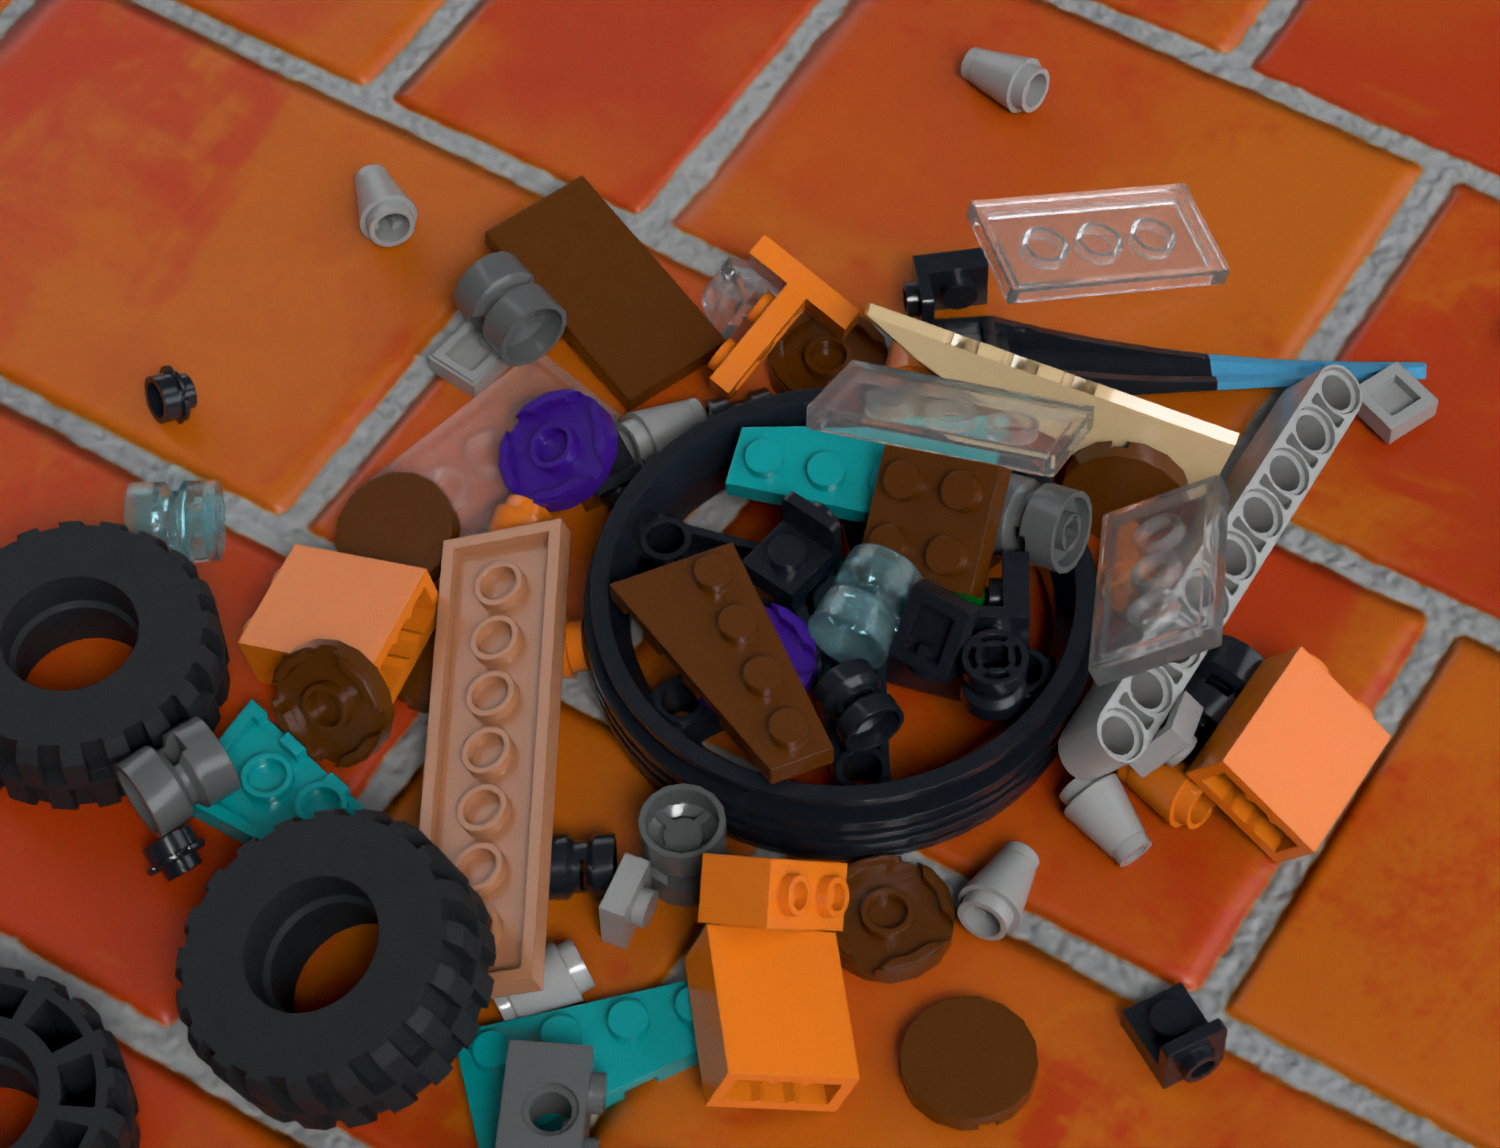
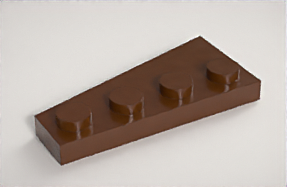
[609,542,834,785]

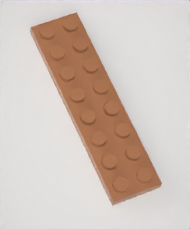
[419,518,571,999]

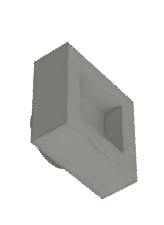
[1357,361,1439,445]
[1128,690,1204,778]
[599,853,659,949]

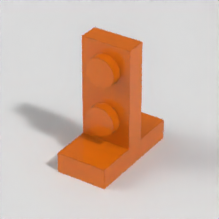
[707,234,860,400]

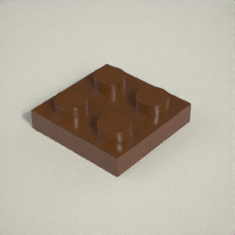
[856,444,1012,599]

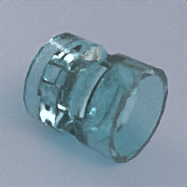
[124,479,226,562]
[808,543,923,669]

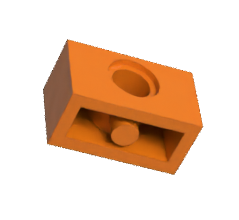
[698,853,849,931]

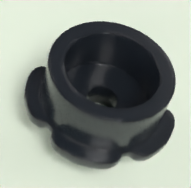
[144,365,197,424]
[142,824,205,882]

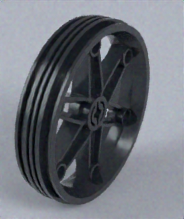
[584,386,1101,860]

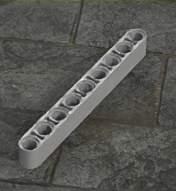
[1058,364,1362,782]

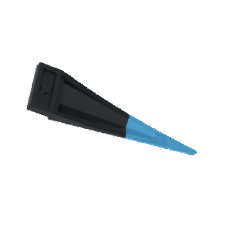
[931,316,1427,398]

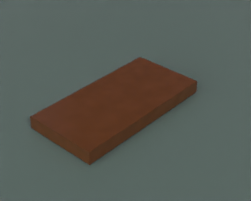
[485,175,726,412]

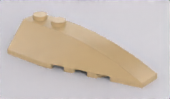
[864,302,1240,502]

